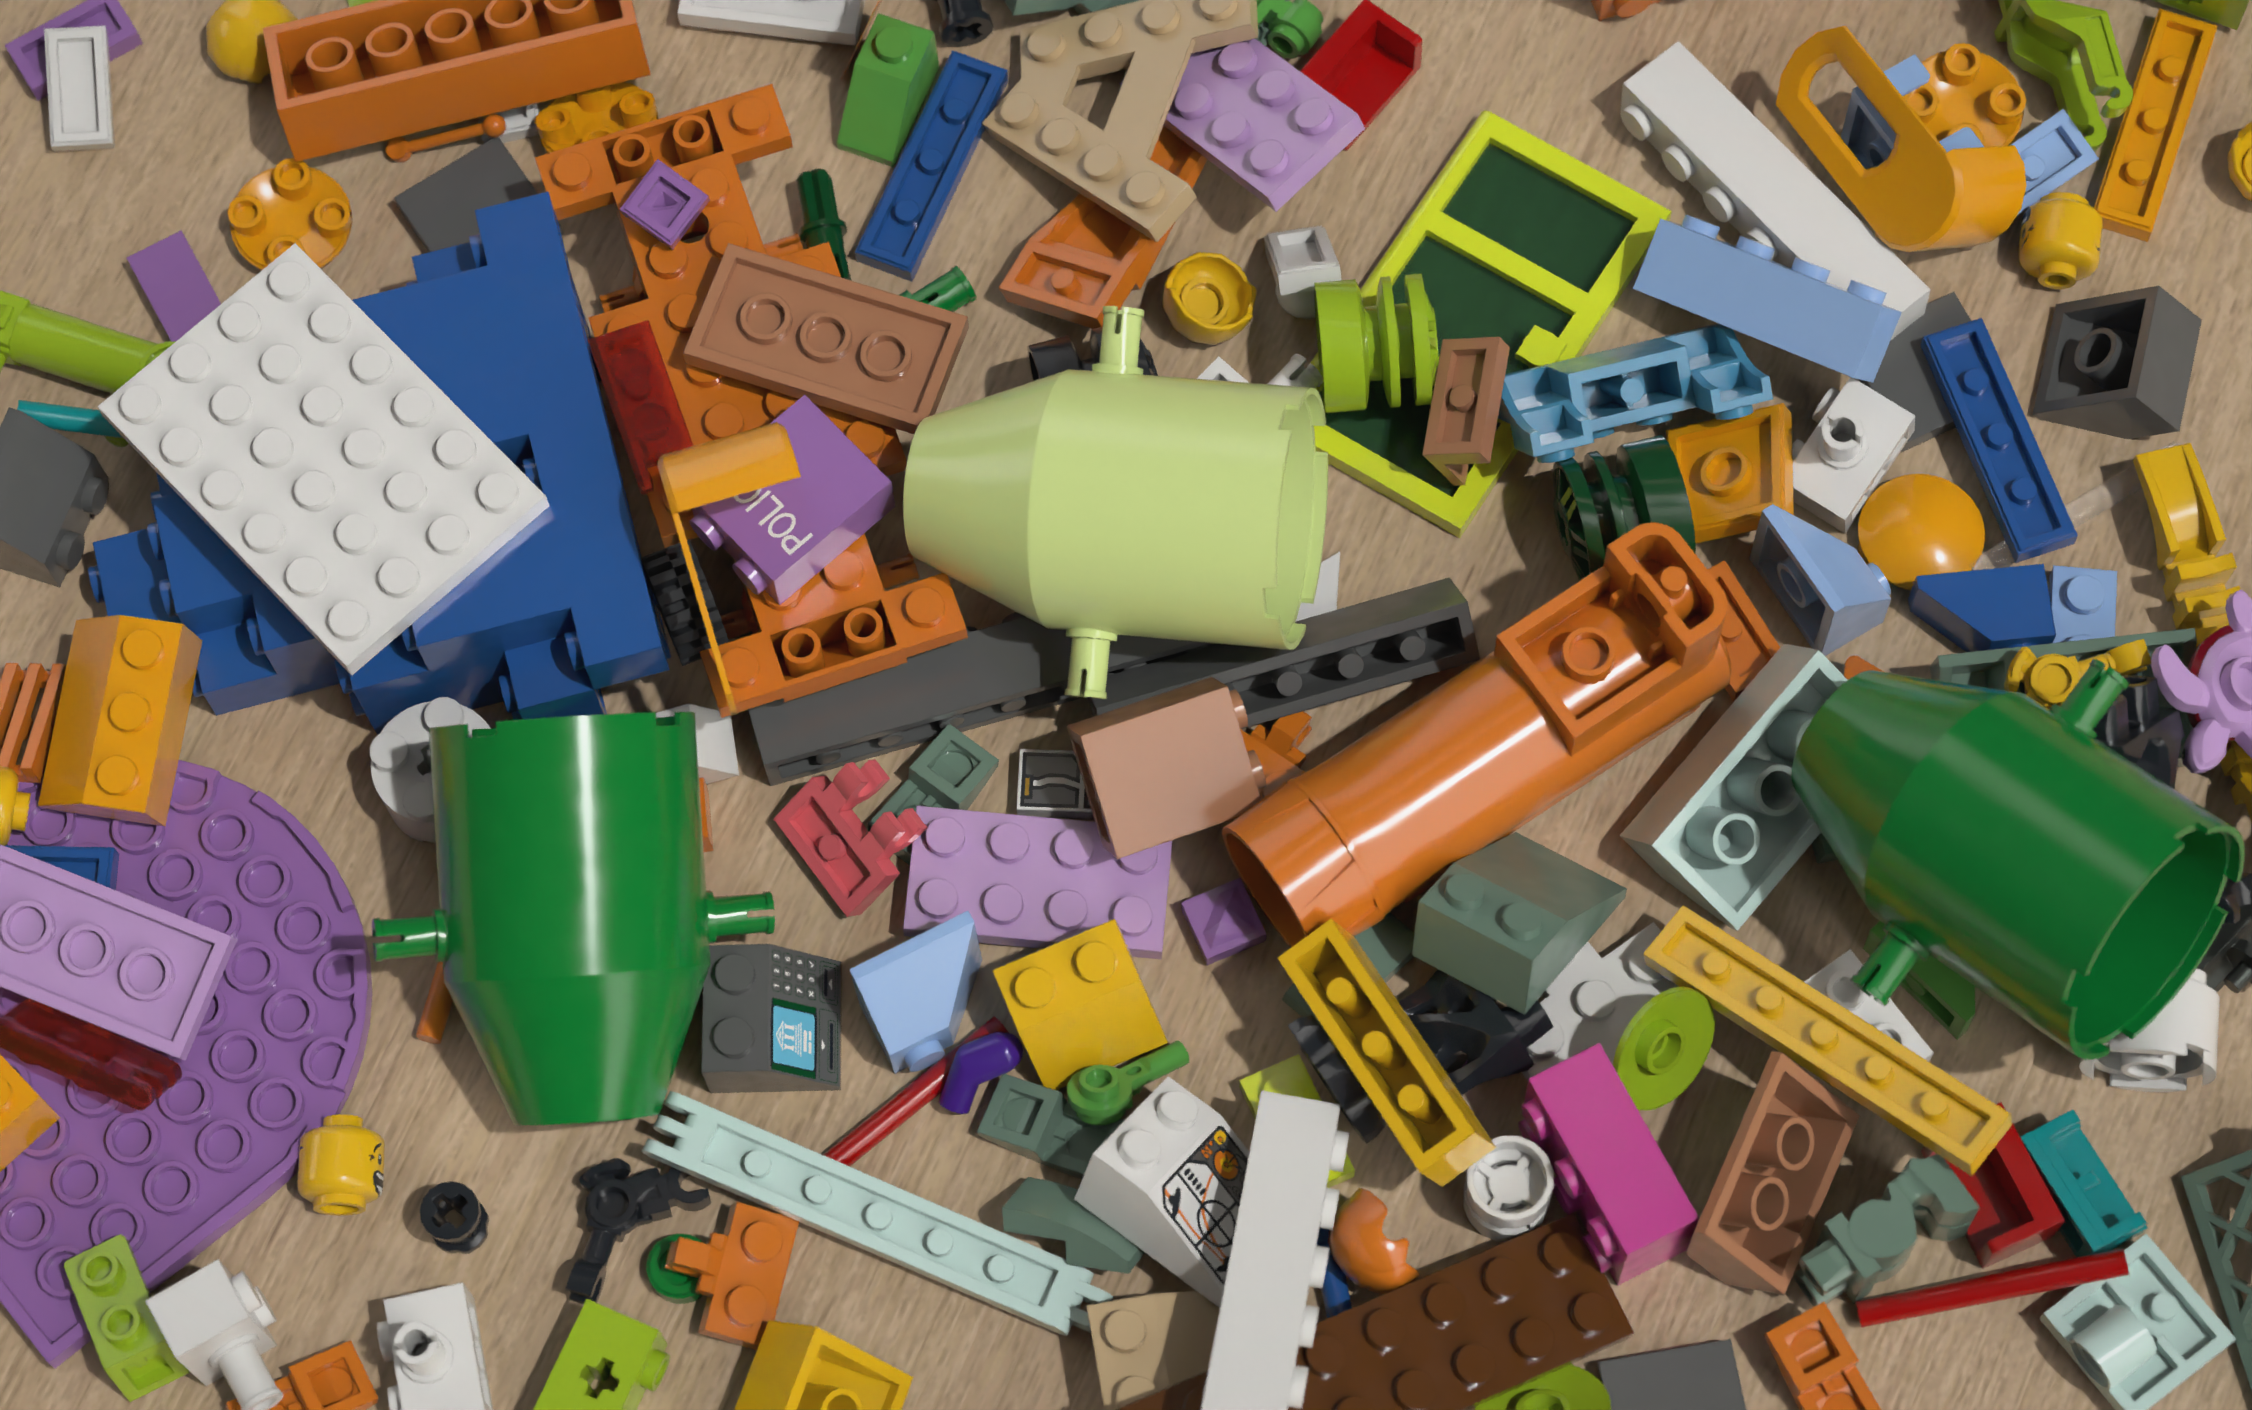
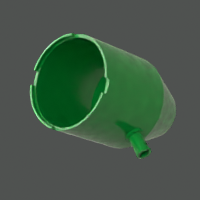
[1791,659,2245,1060]
[372,712,775,1125]

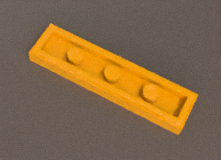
[2093,8,2218,242]

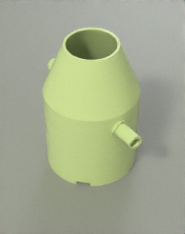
[903,306,1328,699]

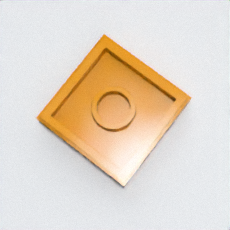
[1666,403,1794,543]

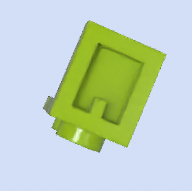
[64,1235,190,1402]

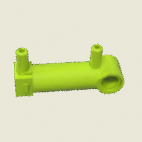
[0,290,175,447]

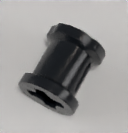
[935,0,993,47]
[420,1181,489,1254]

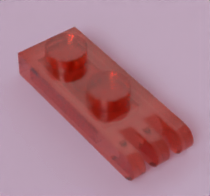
[588,320,694,495]
[0,998,182,1110]

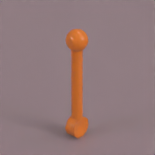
[386,114,506,163]

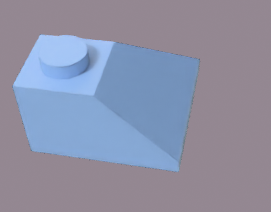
[1749,504,1891,656]
[849,911,982,1073]

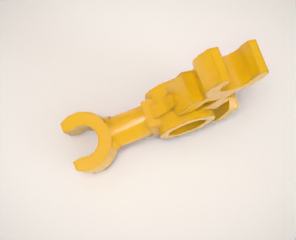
[2004,639,2151,709]

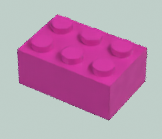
[1518,1043,1699,1286]

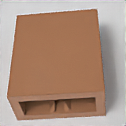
[1066,677,1266,859]

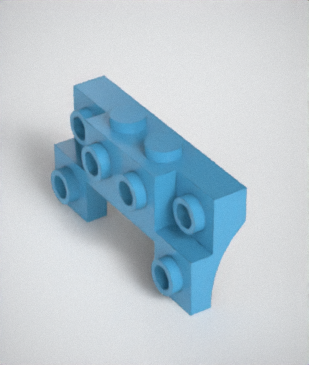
[1498,323,1773,463]

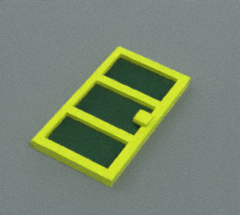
[1310,110,1672,539]

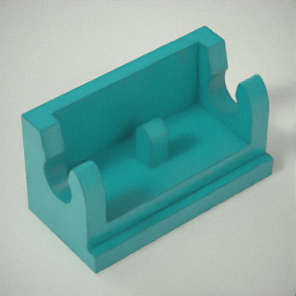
[2020,1110,2148,1258]

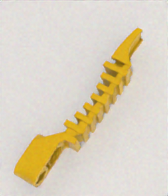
[2133,443,2252,823]

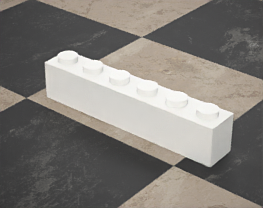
[1620,41,1931,341]
[1201,1090,1349,1410]

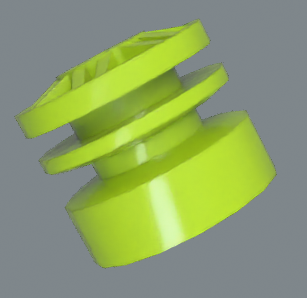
[1314,274,1439,413]

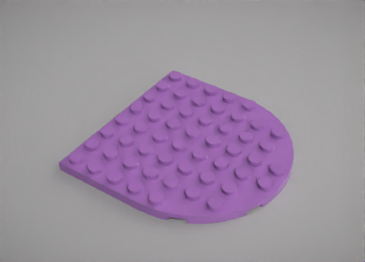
[0,760,372,1369]

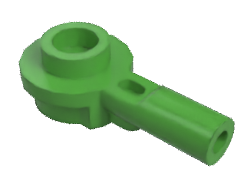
[1067,1041,1189,1125]

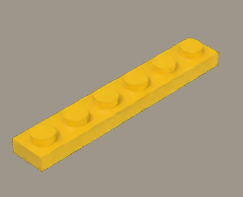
[1643,905,2012,1176]

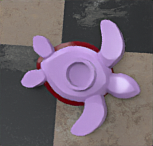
[2151,589,2252,774]

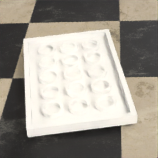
[97,243,550,676]

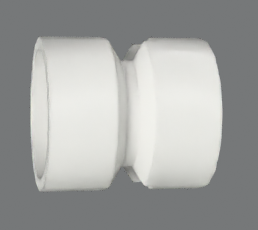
[1464,1136,1554,1242]

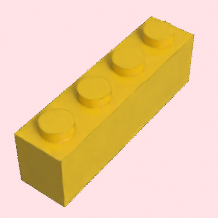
[1278,919,1497,1187]

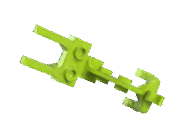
[1994,0,2133,152]

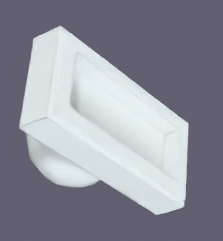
[1264,226,1342,319]

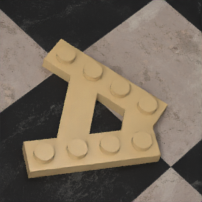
[982,0,1258,242]

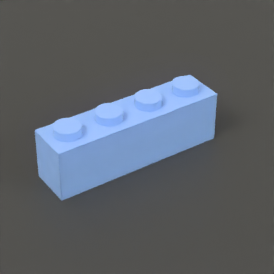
[1633,214,1902,382]

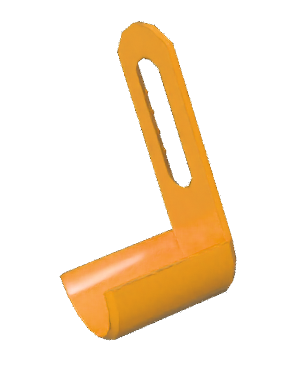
[1776,26,2026,252]
[657,422,801,716]

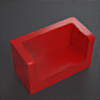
[1300,0,1423,152]
[1921,1102,2065,1269]

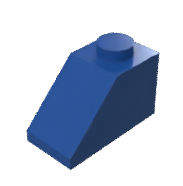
[1908,564,2056,652]

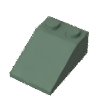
[1412,832,1627,1015]

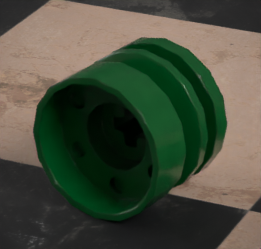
[1553,435,1696,581]

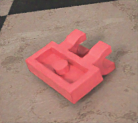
[774,759,927,917]

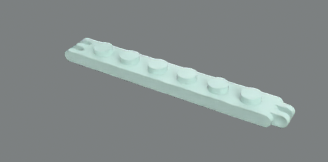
[642,1091,1113,1336]

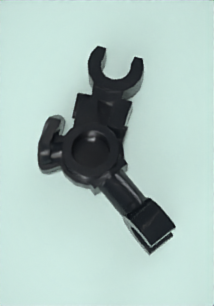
[566,1158,711,1304]

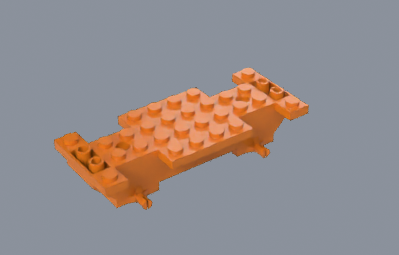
[535,84,968,718]

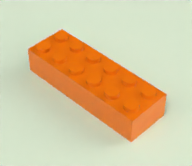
[263,0,651,162]

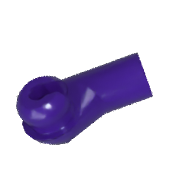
[938,1032,1023,1114]

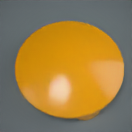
[1903,43,2026,147]
[535,82,658,153]
[227,158,352,270]
[1858,474,1985,590]

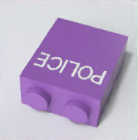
[690,395,895,605]

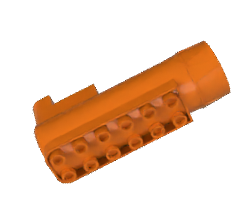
[1222,522,1731,947]

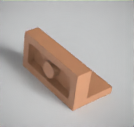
[1422,337,1510,486]

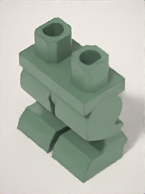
[1793,1153,1980,1307]

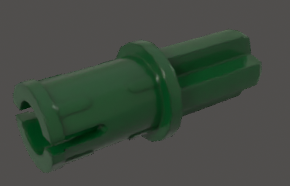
[796,169,851,280]

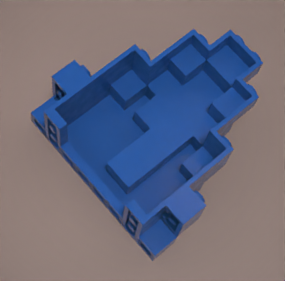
[88,192,672,734]

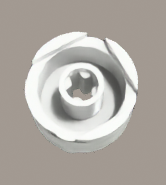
[370,697,491,843]
[2080,969,2220,1092]

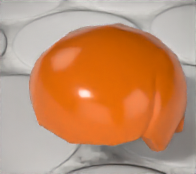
[1328,1188,1420,1294]

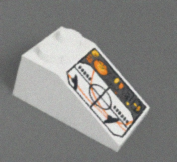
[1074,1076,1250,1308]

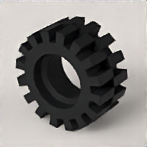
[641,540,729,666]

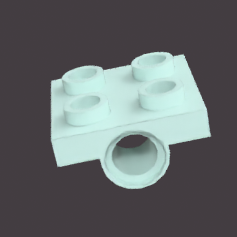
[2040,1234,2236,1410]

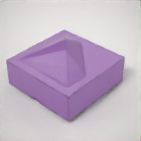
[620,159,710,250]
[1181,878,1266,966]

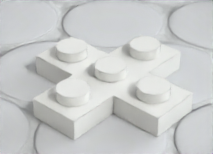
[1522,922,1679,1080]

